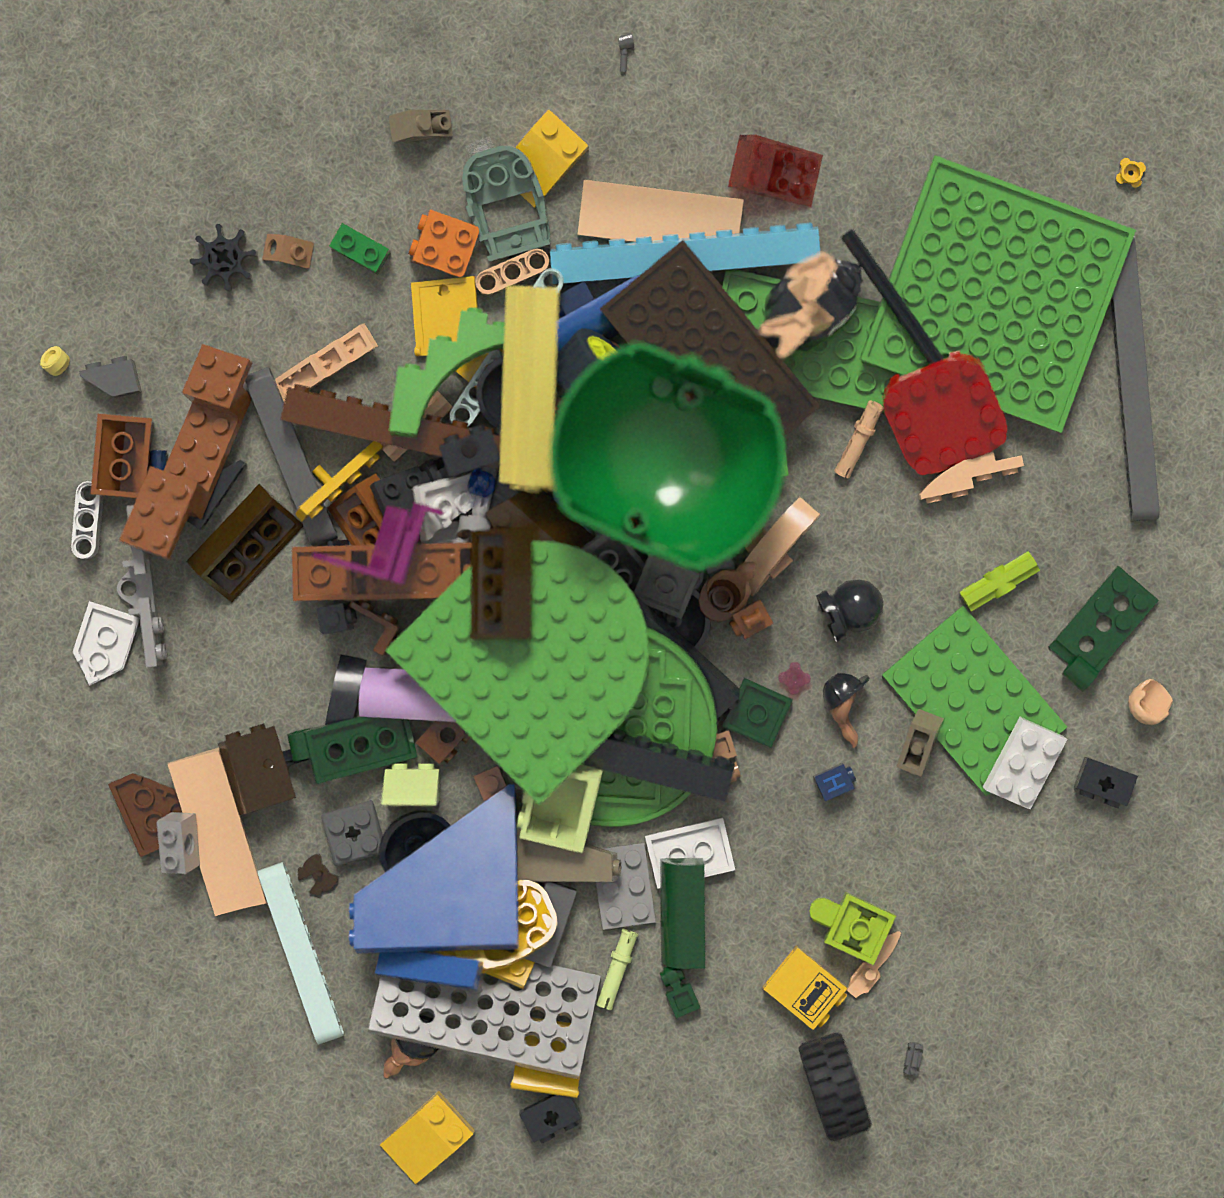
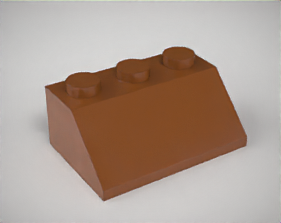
[91,414,153,499]
[327,473,420,546]

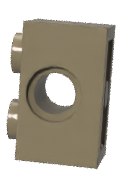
[896,709,944,777]

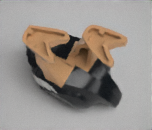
[758,253,862,357]

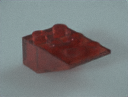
[728,135,823,207]

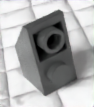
[79,356,141,398]

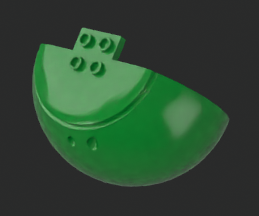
[550,343,785,570]

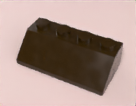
[186,484,303,603]
[470,528,532,640]

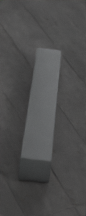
[245,366,338,547]

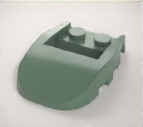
[462,146,551,261]

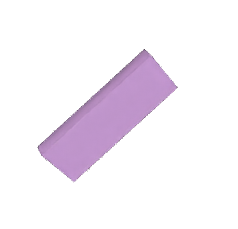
[359,667,456,722]

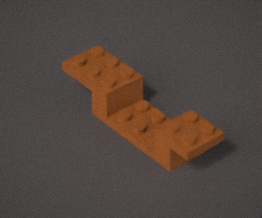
[119,344,253,560]
[292,543,471,601]

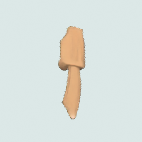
[847,931,901,998]

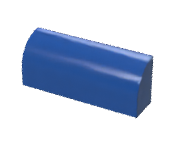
[556,275,639,352]

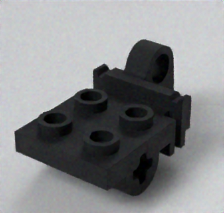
[370,457,465,528]

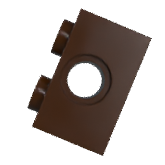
[416,721,471,764]

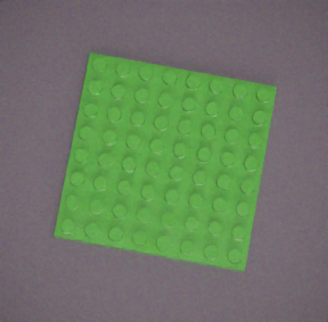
[860,155,1136,433]

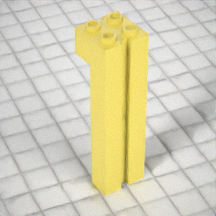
[499,286,558,491]

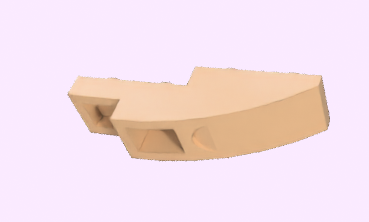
[918,451,1024,504]

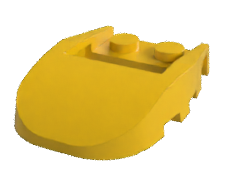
[454,880,557,974]

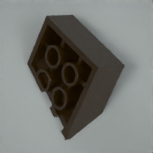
[486,489,595,549]

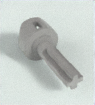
[456,466,498,539]

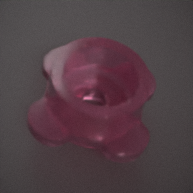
[778,662,811,694]

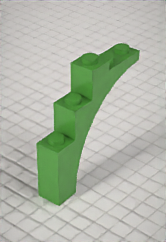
[389,307,505,439]

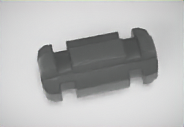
[903,1042,923,1075]

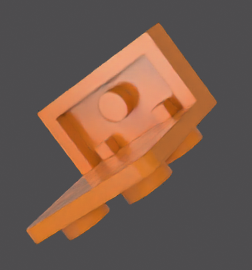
[408,209,479,277]

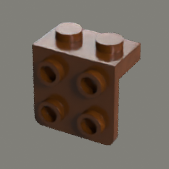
[349,600,401,656]

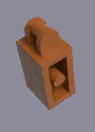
[729,600,774,639]

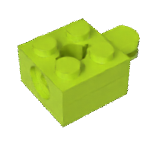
[809,892,896,965]

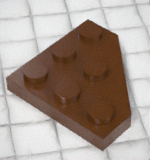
[108,773,183,857]

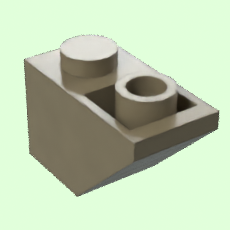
[389,110,453,142]

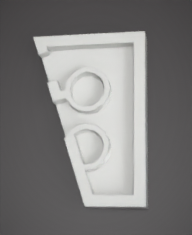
[413,470,482,541]

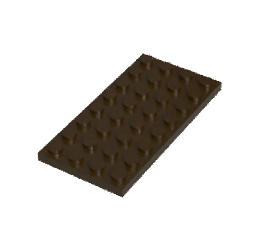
[600,240,821,438]

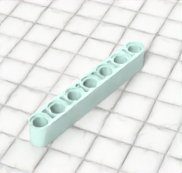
[450,268,564,426]
[258,862,344,1045]

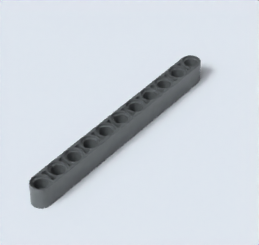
[1111,234,1160,521]

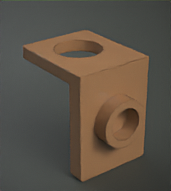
[262,234,314,269]

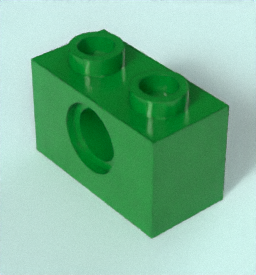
[329,223,391,275]

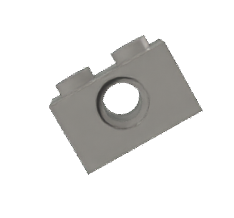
[157,812,200,874]

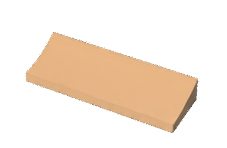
[577,180,744,242]
[168,747,267,916]

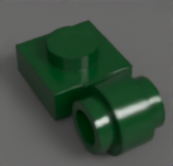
[660,966,701,1019]

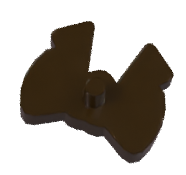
[298,853,339,895]

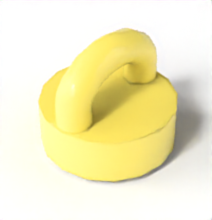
[40,346,70,376]

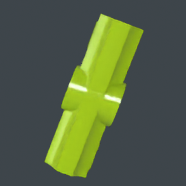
[959,551,1040,612]

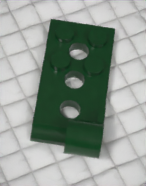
[1048,566,1159,692]
[287,716,417,784]

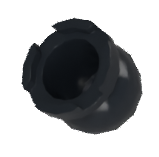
[816,579,883,642]

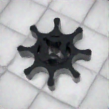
[190,224,258,291]

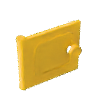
[411,276,478,356]
[510,1017,580,1098]

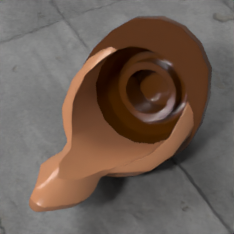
[698,562,756,622]

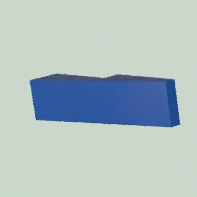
[375,952,483,991]

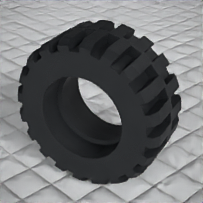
[798,1032,872,1142]

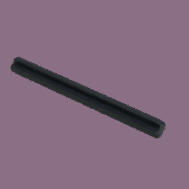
[841,229,944,365]

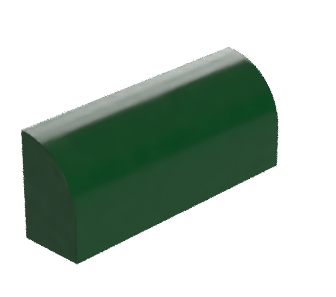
[660,858,705,969]

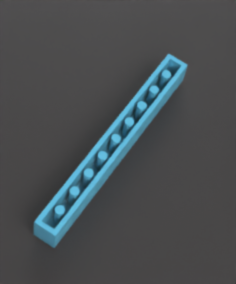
[550,223,820,284]

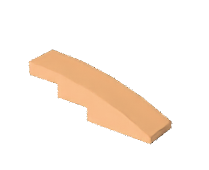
[275,323,378,401]

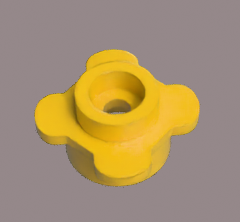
[1116,158,1146,188]

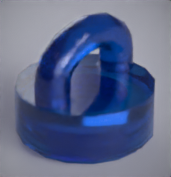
[467,468,495,498]

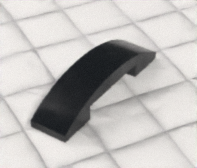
[325,654,367,759]

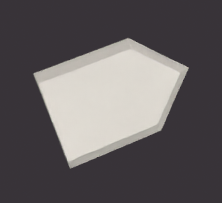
[73,601,140,686]

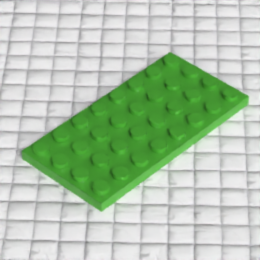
[722,269,903,413]

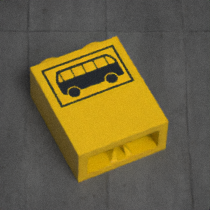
[763,945,847,1030]

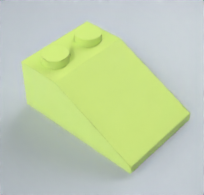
[382,763,440,805]

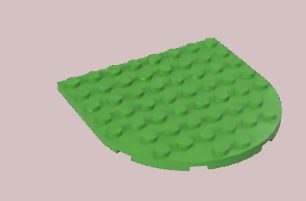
[386,541,649,805]

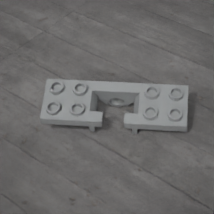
[117,505,167,667]

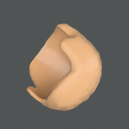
[1128,679,1173,725]

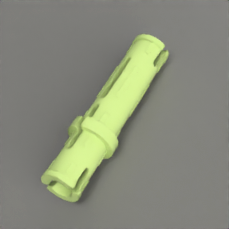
[596,929,638,1010]

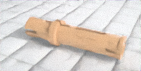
[834,401,884,478]

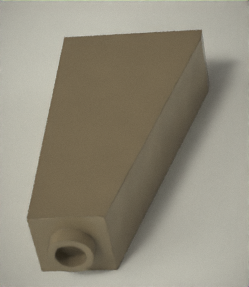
[517,828,622,882]

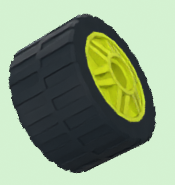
[555,328,619,394]

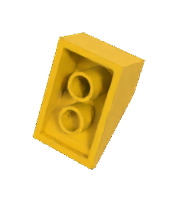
[515,109,589,208]
[380,1091,475,1184]

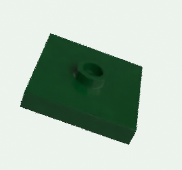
[722,678,793,748]

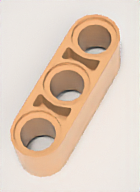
[476,249,549,296]

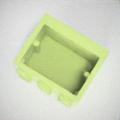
[517,764,603,853]

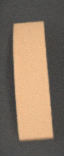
[744,497,821,597]

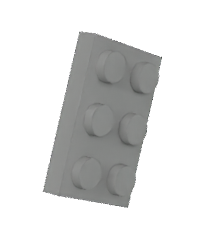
[596,842,656,930]

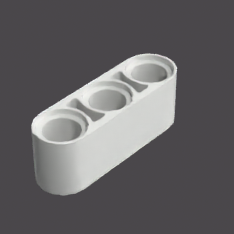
[71,481,104,559]

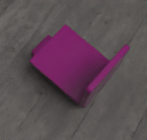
[312,502,444,584]

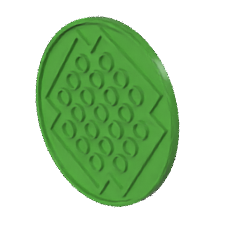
[590,628,717,827]

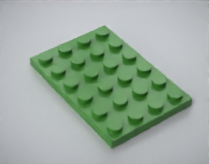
[882,605,1067,797]

